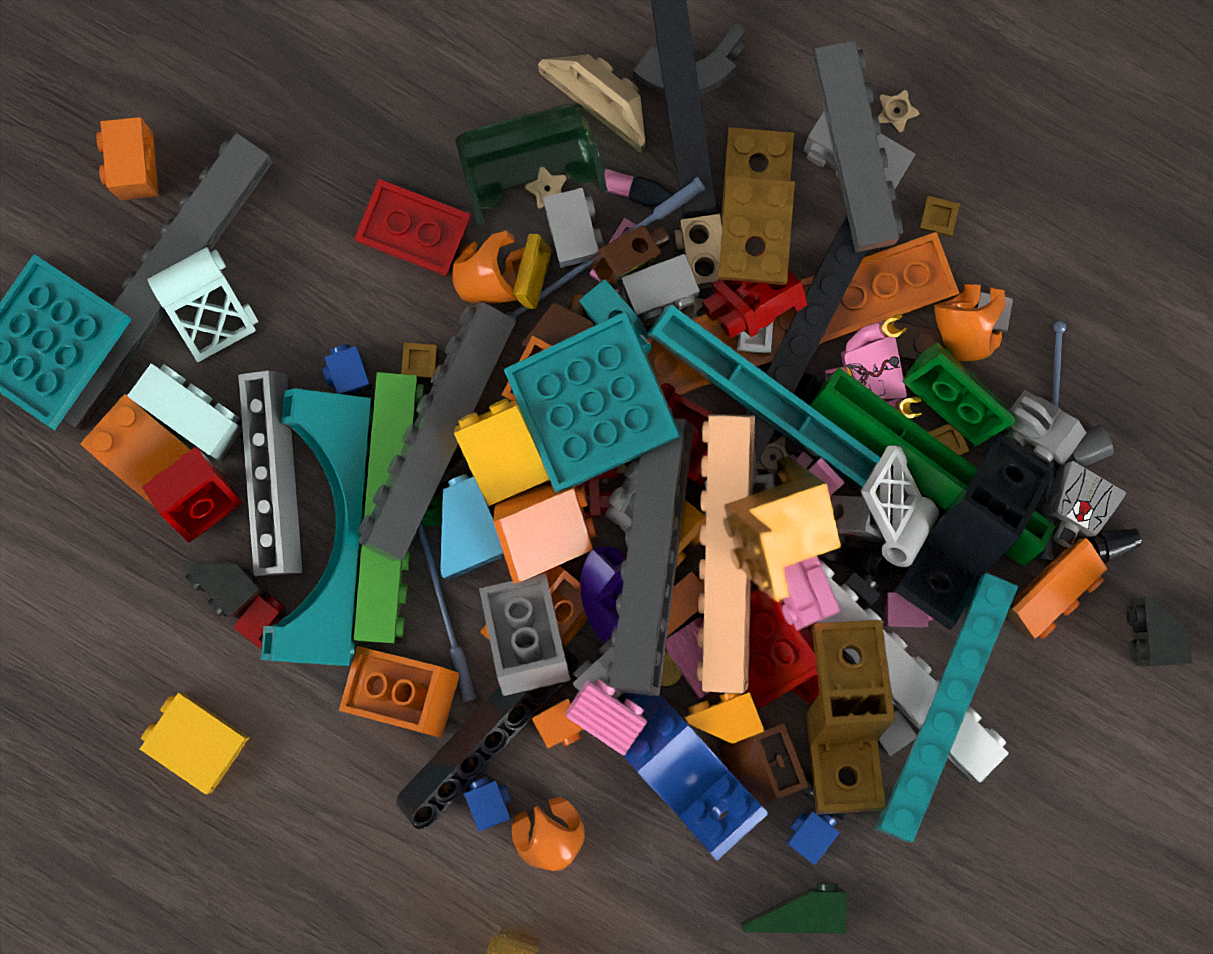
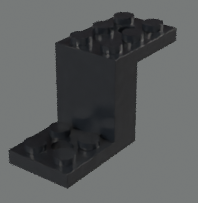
[894,433,1054,630]

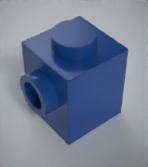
[322,344,372,395]
[464,776,513,831]
[786,810,840,865]

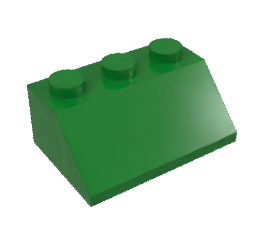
[902,342,1016,447]

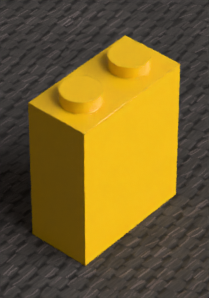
[454,399,550,506]
[140,692,250,795]

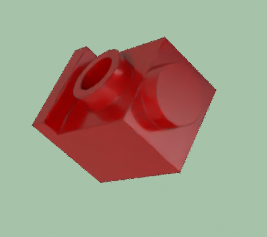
[233,595,286,648]

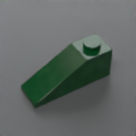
[742,883,846,934]

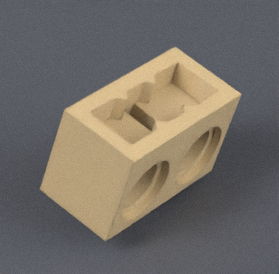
[674,214,723,289]

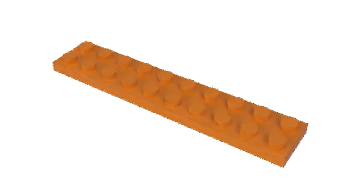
[647,232,960,395]

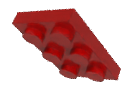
[354,179,472,277]

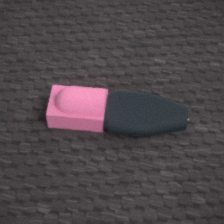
[600,169,674,206]

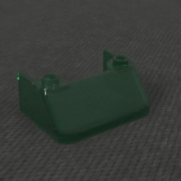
[455,104,608,226]

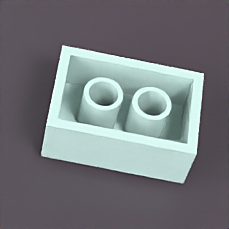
[127,363,243,461]

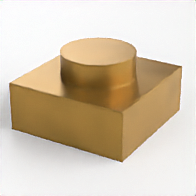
[919,196,960,238]
[401,342,438,379]
[928,424,969,456]

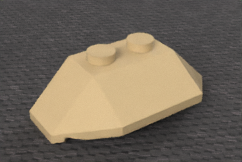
[538,54,645,153]

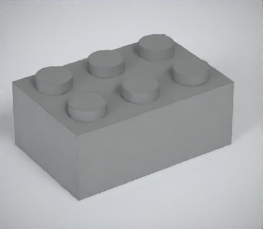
[803,111,916,190]

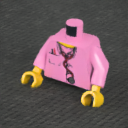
[825,314,922,418]

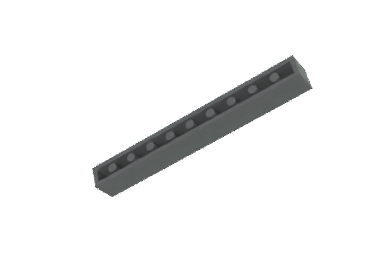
[63,133,273,431]

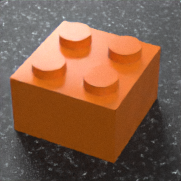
[96,117,159,201]

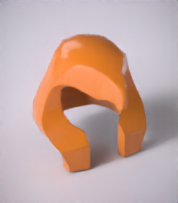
[452,230,525,304]
[934,284,1006,362]
[512,796,585,871]

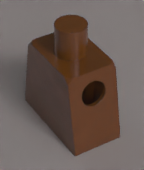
[522,293,595,350]

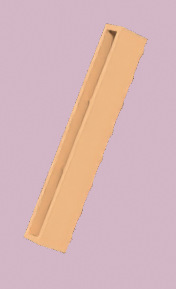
[697,414,755,693]

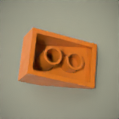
[80,394,191,506]
[339,646,460,738]

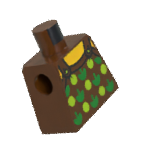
[591,225,671,290]

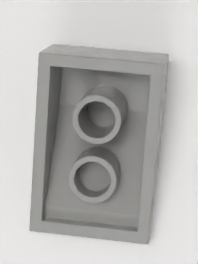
[479,573,570,696]

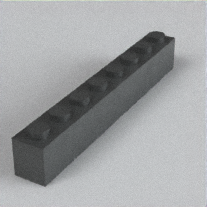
[357,301,516,561]
[607,419,694,696]

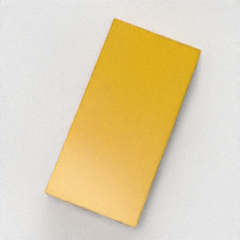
[512,234,552,309]

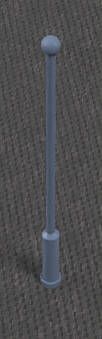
[505,176,706,320]
[1037,320,1066,561]
[417,523,478,703]

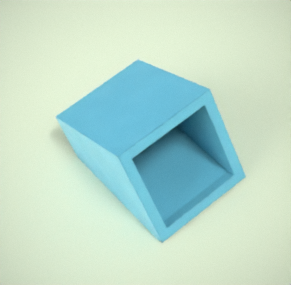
[441,474,505,581]

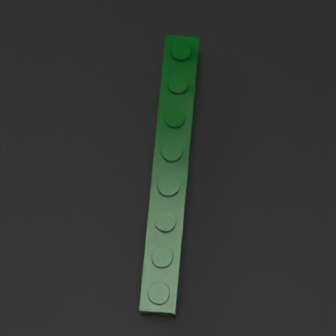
[809,367,1056,567]

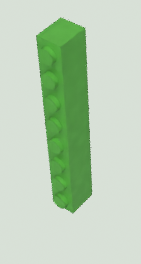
[354,372,425,644]

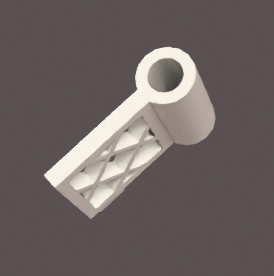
[861,446,939,567]

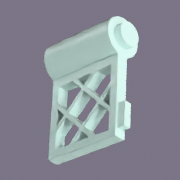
[148,247,258,362]

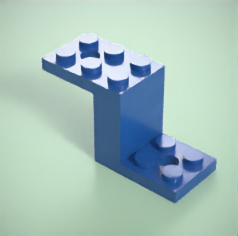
[617,693,768,860]

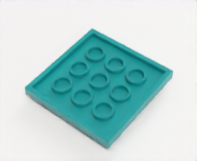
[0,254,132,430]
[504,311,682,492]

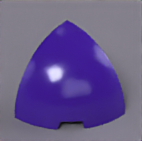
[580,547,627,642]

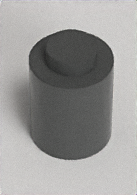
[1064,424,1114,468]

